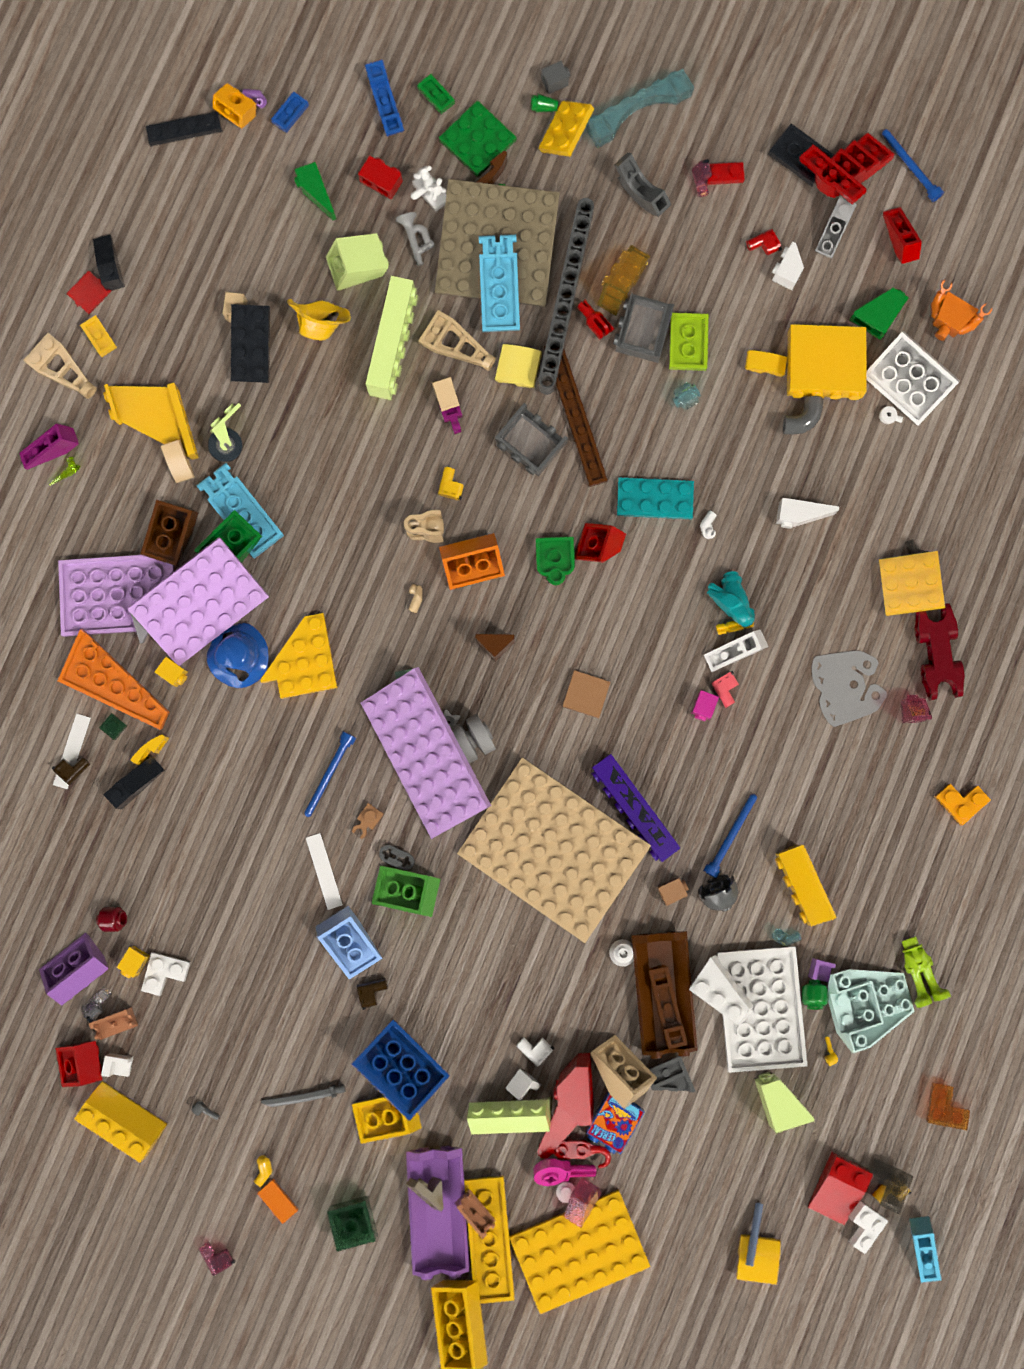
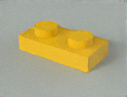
[80,315,117,357]

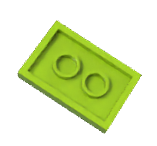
[669,313,709,371]

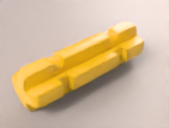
[716,621,754,635]

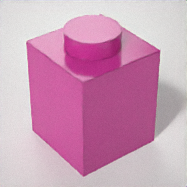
[691,690,719,722]

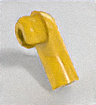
[254,1155,272,1187]

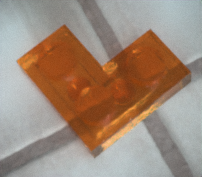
[926,1082,970,1130]

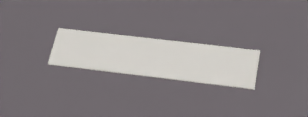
[53,714,91,789]
[306,833,343,910]

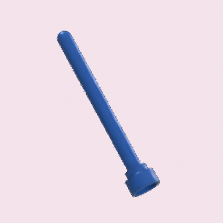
[882,129,944,203]
[304,731,356,817]
[703,794,757,878]

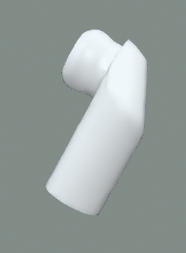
[700,510,717,539]

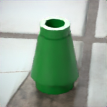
[531,93,558,113]

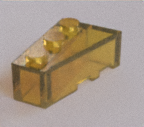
[597,245,650,316]

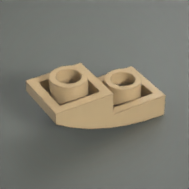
[161,440,195,483]

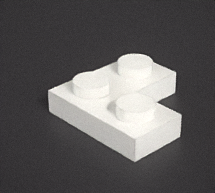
[141,952,191,996]
[849,1201,888,1254]

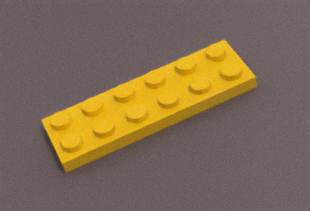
[464,1175,515,1304]

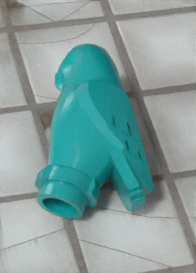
[707,571,755,627]

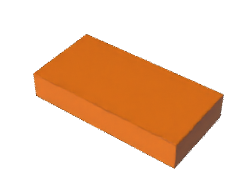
[257,1179,299,1224]

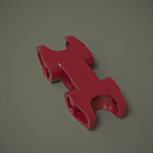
[914,603,965,701]

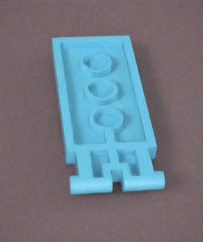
[479,234,520,332]
[196,463,284,559]

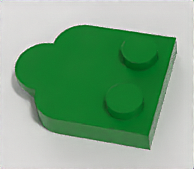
[535,537,575,585]

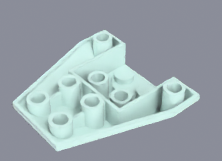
[827,969,915,1053]

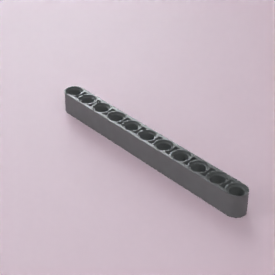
[539,198,594,395]

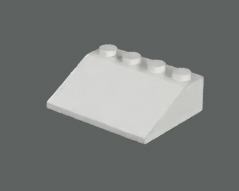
[866,331,960,425]

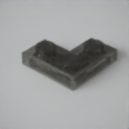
[870,1159,914,1215]

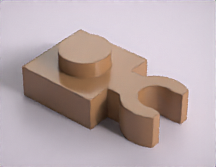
[352,803,384,839]

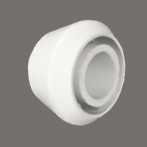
[609,939,634,966]

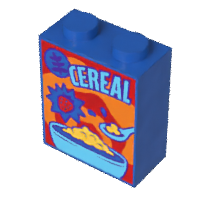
[585,1091,645,1154]

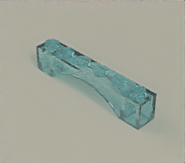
[586,69,694,149]

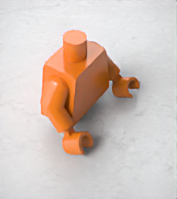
[931,279,993,341]

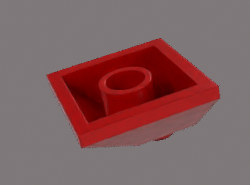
[574,523,626,563]

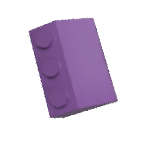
[39,933,109,1006]

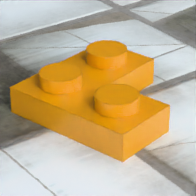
[934,784,991,826]

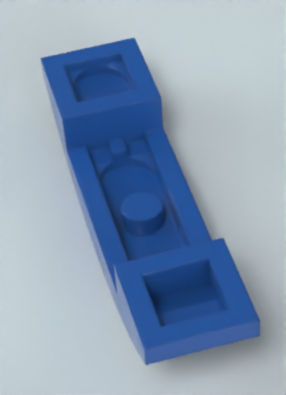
[365,60,404,136]

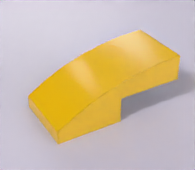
[745,350,787,377]
[130,735,169,765]

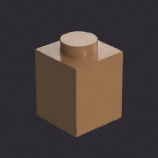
[656,877,689,906]

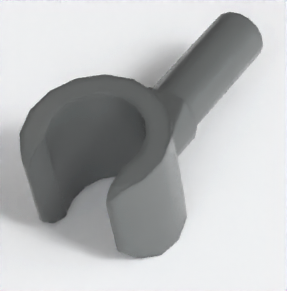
[191,1101,219,1120]

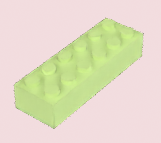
[366,276,418,400]

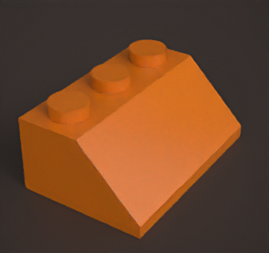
[439,533,505,590]

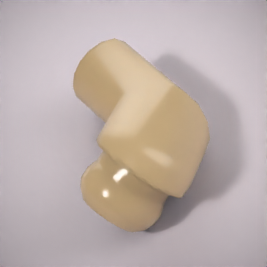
[408,584,422,613]

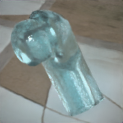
[772,929,802,946]

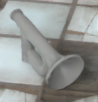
[395,212,435,266]

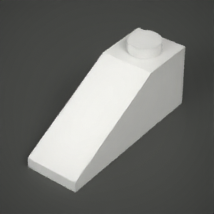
[776,498,839,528]
[704,630,768,672]

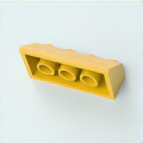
[775,844,837,926]
[74,1081,167,1163]

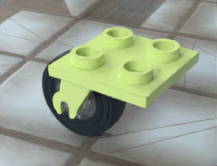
[208,403,243,462]

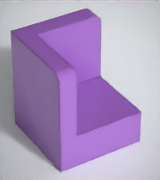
[808,958,836,982]

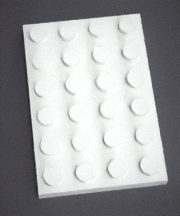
[717,946,807,1073]

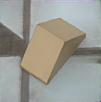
[431,377,460,411]

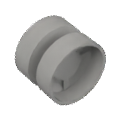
[451,714,496,764]

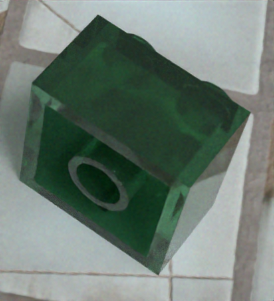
[327,1195,378,1252]

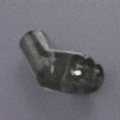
[905,539,928,555]

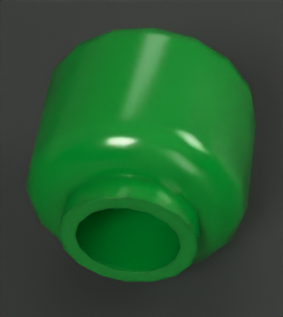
[802,980,828,1010]

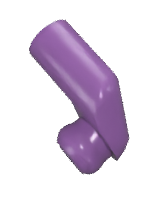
[242,89,267,108]

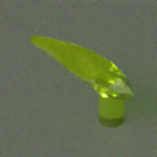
[49,457,81,486]

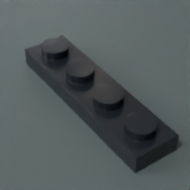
[146,111,222,146]

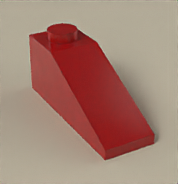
[883,207,922,264]

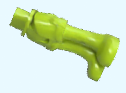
[901,936,951,1008]

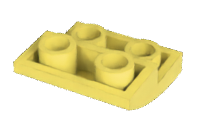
[495,344,542,388]

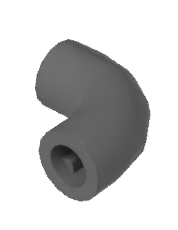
[783,396,823,435]

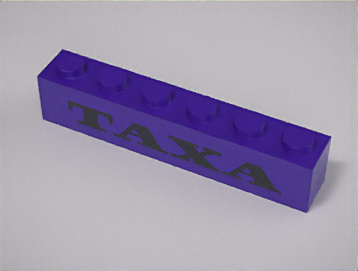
[591,754,681,862]

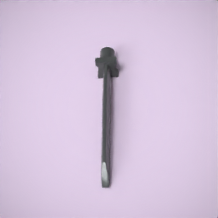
[261,1084,346,1107]

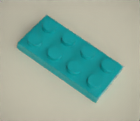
[617,478,694,520]

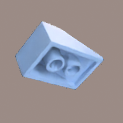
[316,906,382,980]

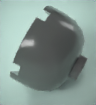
[698,874,739,911]

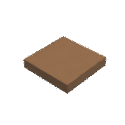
[563,670,611,719]

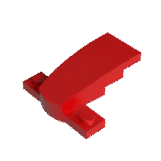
[800,133,894,205]

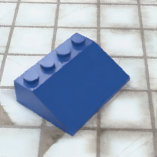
[352,1020,450,1121]

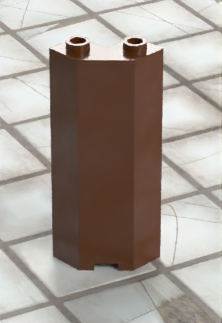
[632,931,698,1059]

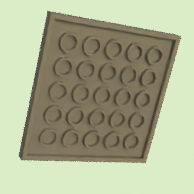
[435,179,560,307]

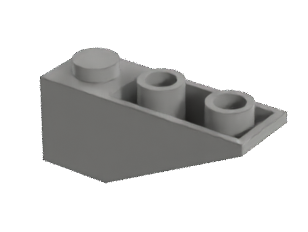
[815,196,857,258]

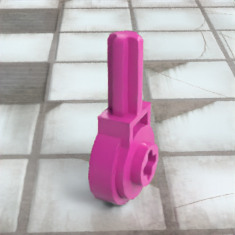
[533,1158,596,1186]

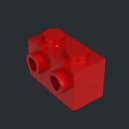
[358,156,403,200]

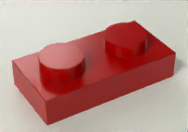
[706,162,745,185]

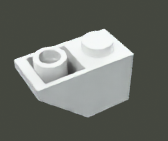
[772,242,804,290]

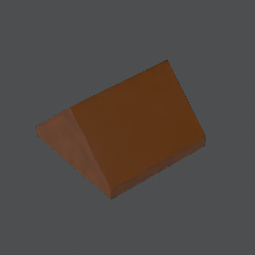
[475,634,515,662]

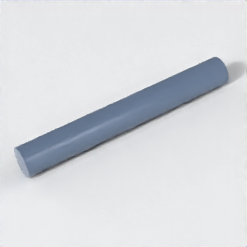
[745,1203,763,1267]

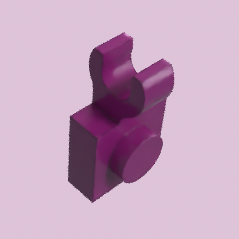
[439,406,463,434]

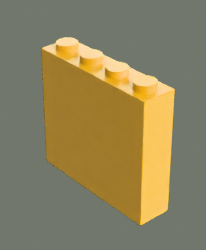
[787,324,866,400]

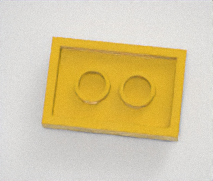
[538,101,594,157]

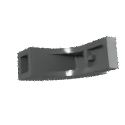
[614,152,672,217]

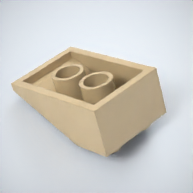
[591,1035,657,1109]

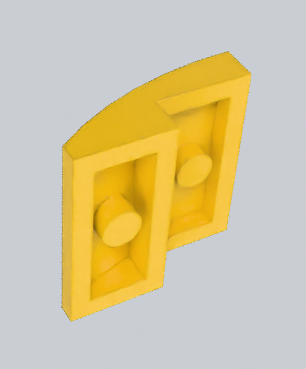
[736,1234,781,1285]

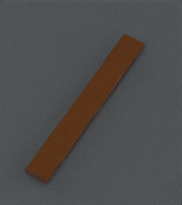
[544,346,608,487]

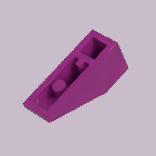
[19,423,79,470]

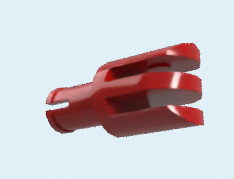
[577,299,614,340]

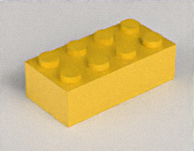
[431,1280,488,1369]

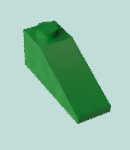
[293,162,337,221]

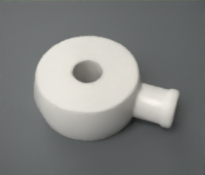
[879,406,903,424]

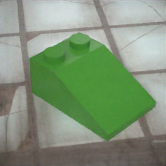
[371,866,441,917]

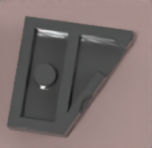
[648,1055,695,1092]

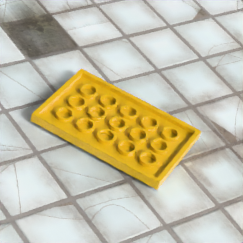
[509,1189,650,1314]

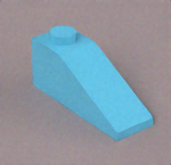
[909,1216,941,1282]

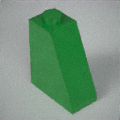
[849,288,909,340]

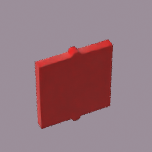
[66,271,111,314]

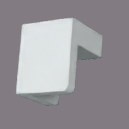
[101,1053,133,1077]
[506,1069,541,1100]

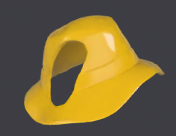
[287,299,351,341]

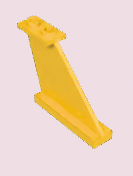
[103,383,199,460]

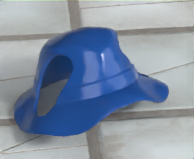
[207,623,269,688]

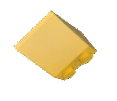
[352,1096,422,1144]

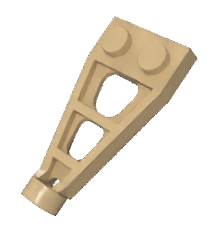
[418,310,496,371]
[23,333,97,399]

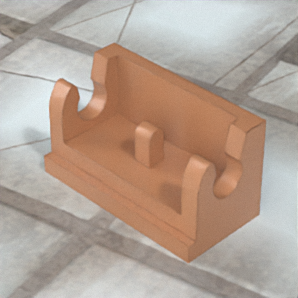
[89,1007,138,1040]
[455,1189,496,1239]

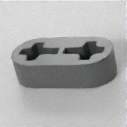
[379,845,415,870]

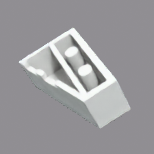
[689,955,754,1026]

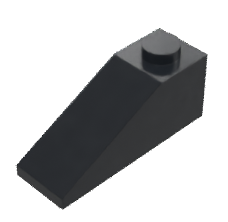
[93,234,125,291]
[103,756,165,809]

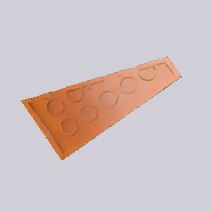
[57,629,170,730]

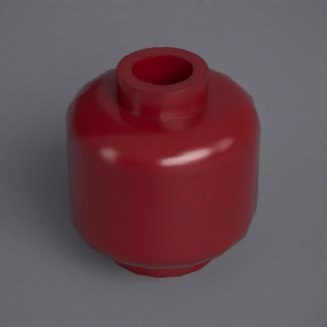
[96,906,127,932]

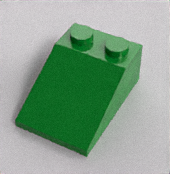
[194,510,262,563]

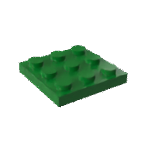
[439,100,517,178]

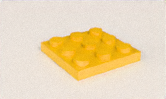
[879,551,945,616]

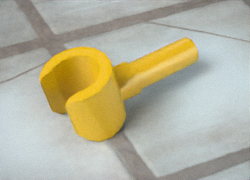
[824,1037,838,1066]

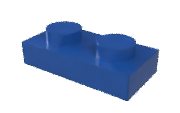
[271,91,309,133]

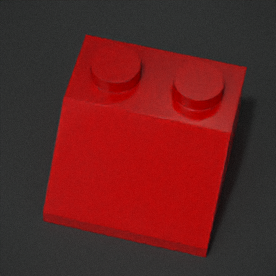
[56,1041,102,1087]

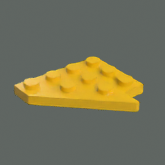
[261,613,338,699]

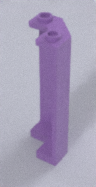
[406,1146,469,1280]

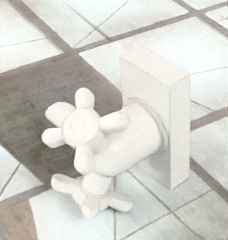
[411,166,447,212]

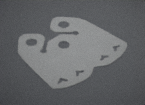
[812,651,887,727]

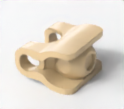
[404,510,444,543]

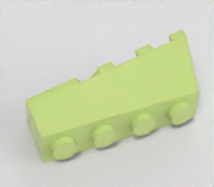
[467,1097,553,1134]

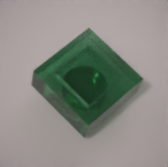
[99,713,128,740]

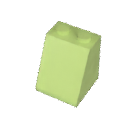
[326,233,389,290]
[755,1072,814,1133]

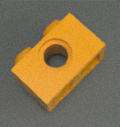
[213,83,256,129]

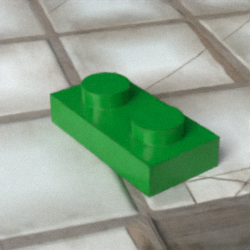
[417,74,455,115]

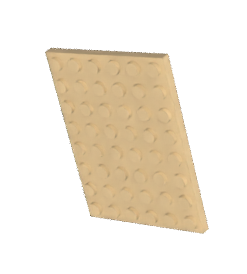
[457,758,651,943]

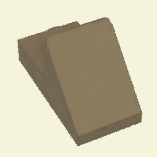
[405,1176,444,1212]

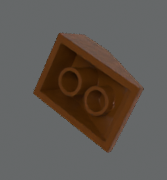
[140,500,199,566]

